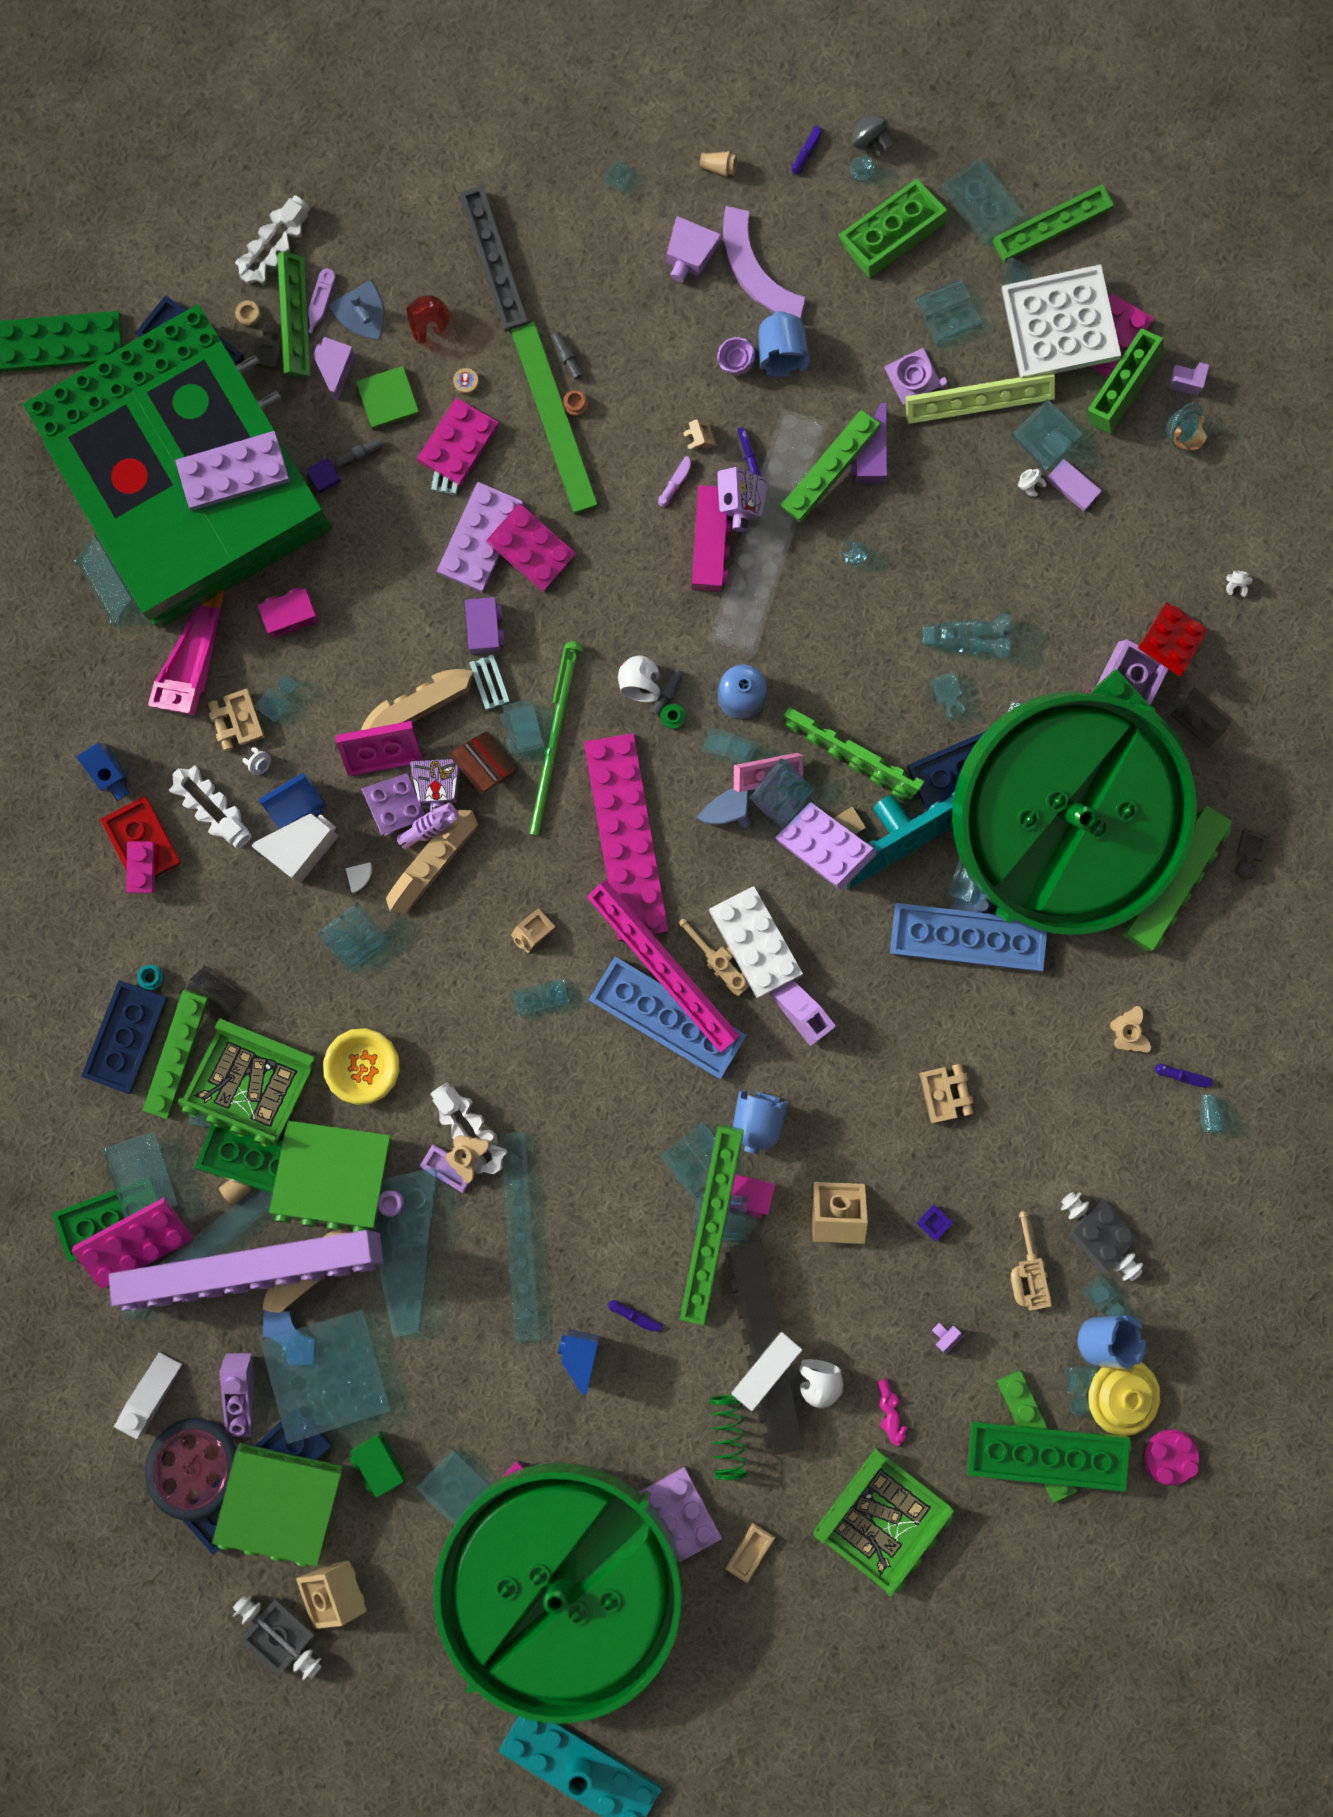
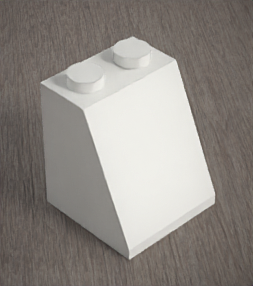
[252,813,339,883]

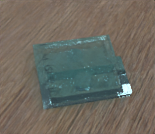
[916,279,982,346]
[659,1122,715,1196]

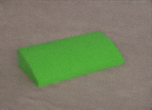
[839,179,947,279]

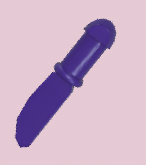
[791,125,822,174]
[737,427,761,476]
[1155,1064,1213,1087]
[608,1300,662,1331]

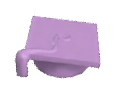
[884,348,947,405]

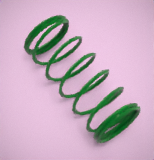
[709,1395,747,1480]

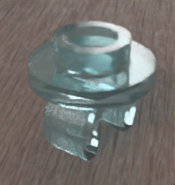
[849,154,874,182]
[839,540,867,567]

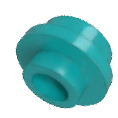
[137,965,164,990]

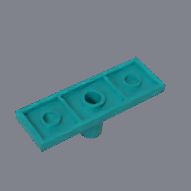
[845,792,955,890]
[498,1717,662,1817]

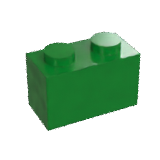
[350,1431,407,1498]

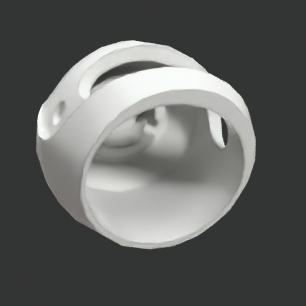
[618,656,660,703]
[799,1359,843,1408]

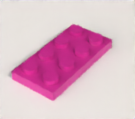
[72,1197,192,1289]

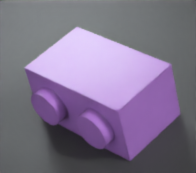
[465,597,505,655]

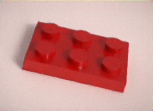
[1138,602,1208,677]
[100,796,182,877]

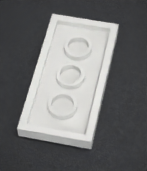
[709,886,803,999]

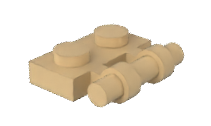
[208,689,265,751]
[919,1063,974,1123]

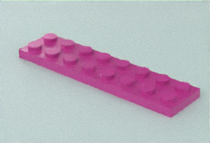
[584,733,668,941]

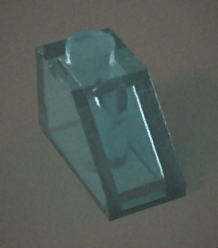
[700,728,758,765]

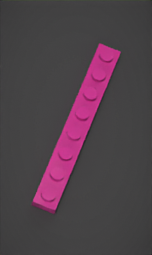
[587,880,740,1053]

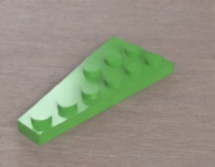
[782,707,924,801]

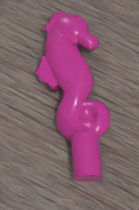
[877,1378,907,1446]

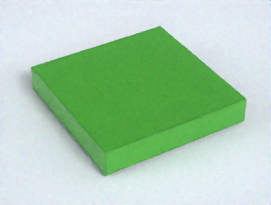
[356,366,419,430]

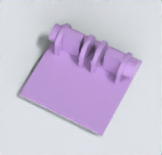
[362,773,425,836]

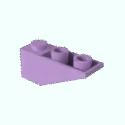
[769,980,836,1046]
[219,1353,254,1437]

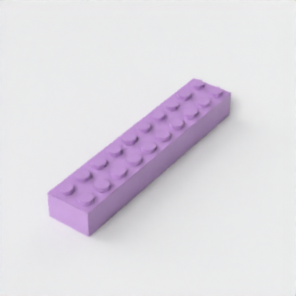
[109,1230,384,1311]

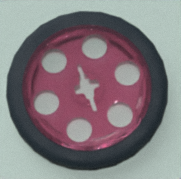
[145,1418,237,1521]

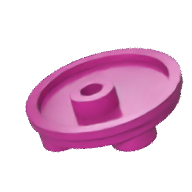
[1144,1429,1199,1485]

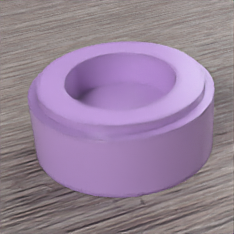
[378,1190,404,1217]

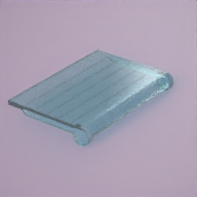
[73,534,133,626]
[103,1131,178,1218]

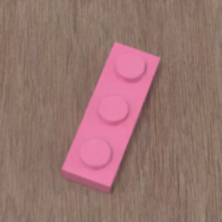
[734,753,804,792]

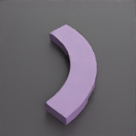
[723,206,805,318]

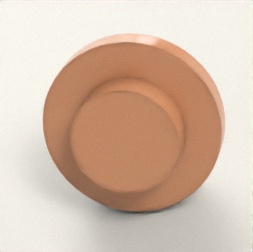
[563,391,588,416]

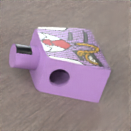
[410,759,461,811]

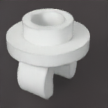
[1018,469,1046,497]
[1226,571,1253,597]
[243,747,271,775]

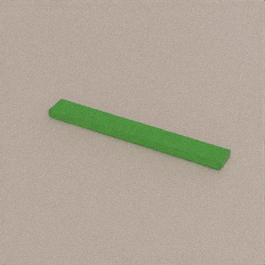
[511,322,598,515]
[680,1124,745,1326]

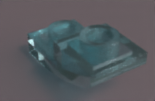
[511,979,569,1016]

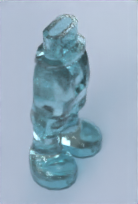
[922,612,1010,660]

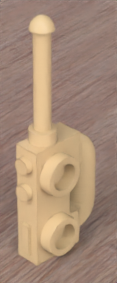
[679,919,750,996]
[1011,1211,1051,1311]

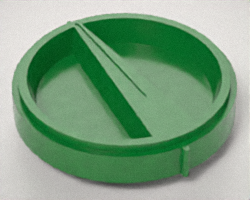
[952,691,1197,935]
[433,1463,683,1724]

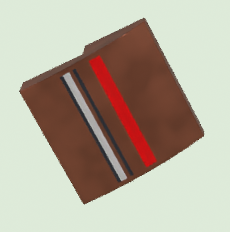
[450,731,519,794]

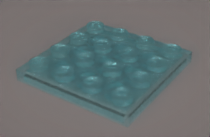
[260,1309,390,1444]

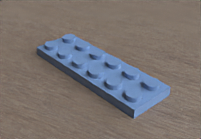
[890,903,1047,972]
[589,957,746,1079]

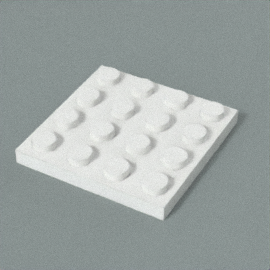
[1002,264,1121,378]

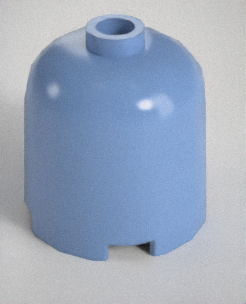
[758,311,810,377]
[717,664,767,719]
[732,1090,789,1154]
[1077,1315,1146,1369]

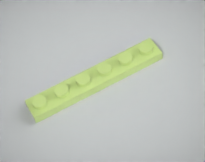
[905,373,1055,424]

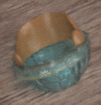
[1165,402,1207,452]

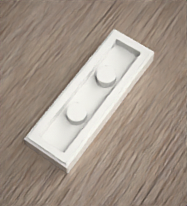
[731,1331,802,1411]

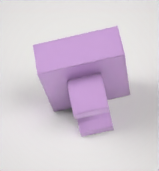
[932,1323,964,1355]

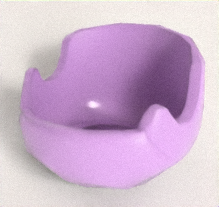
[717,337,755,376]

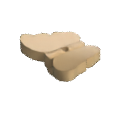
[1110,1006,1151,1053]
[446,1135,491,1183]

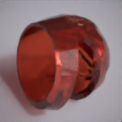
[406,295,450,344]

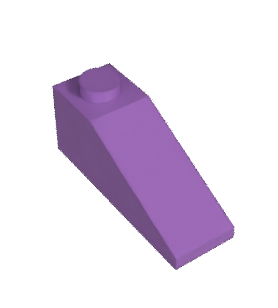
[850,403,887,483]

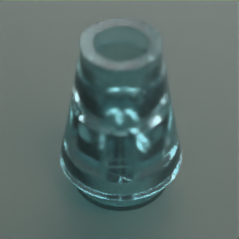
[1200,1094,1226,1133]

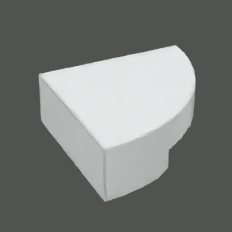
[346,862,372,894]

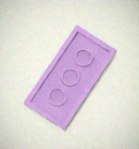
[175,431,290,511]
[437,482,524,593]
[775,802,877,891]

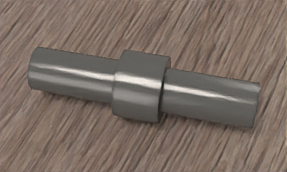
[551,332,583,380]
[334,438,383,468]
[650,668,683,717]

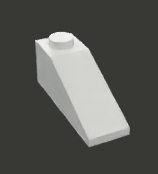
[114,1352,182,1439]

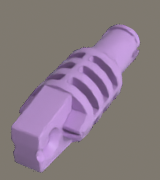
[397,803,459,849]

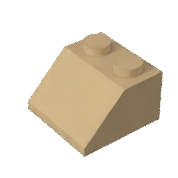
[812,1182,868,1244]
[296,1561,367,1629]

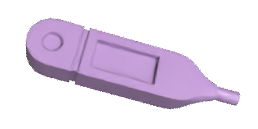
[308,269,336,335]

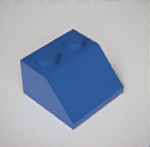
[258,773,327,829]
[558,1329,599,1395]

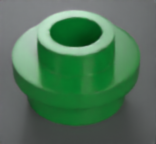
[660,704,685,729]

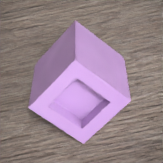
[1168,362,1209,396]

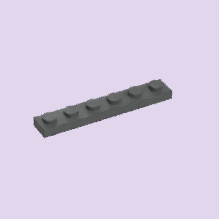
[459,185,528,332]

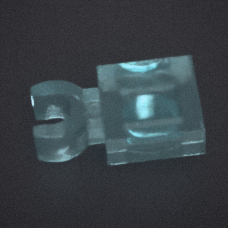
[929,671,965,720]

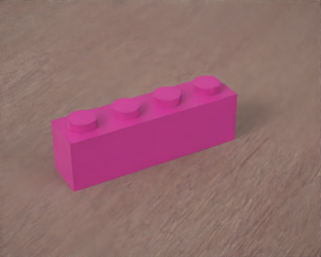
[692,485,731,591]

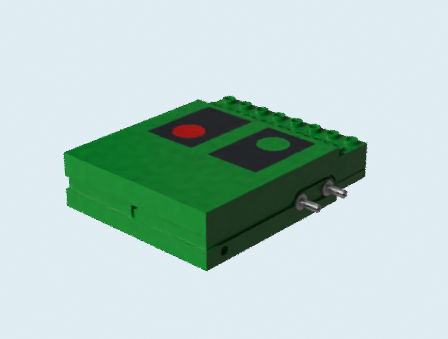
[23,304,333,629]

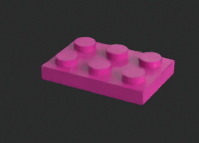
[1088,293,1154,378]
[417,398,499,486]
[486,503,576,592]
[336,721,422,776]

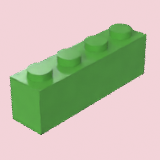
[1087,328,1164,434]

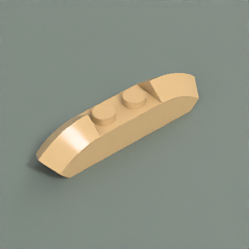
[361,669,473,730]
[386,809,478,914]
[262,1227,353,1313]

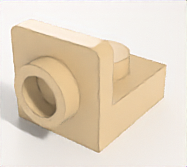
[511,908,555,953]

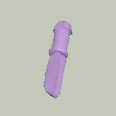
[658,456,691,507]

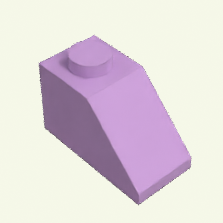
[314,337,356,400]

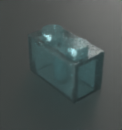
[499,699,545,758]

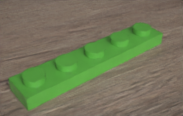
[992,184,1114,263]
[278,251,311,379]
[780,410,881,523]
[143,989,210,1119]
[996,1370,1077,1503]

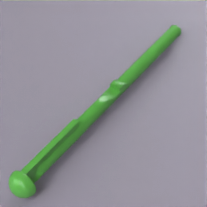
[529,641,583,836]

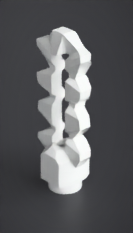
[235,196,310,285]
[169,765,251,849]
[431,1082,508,1174]

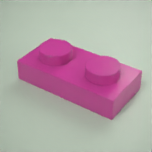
[126,842,155,894]

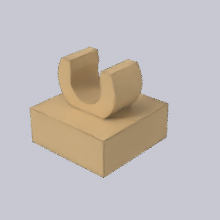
[684,419,716,450]

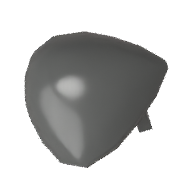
[851,115,894,156]

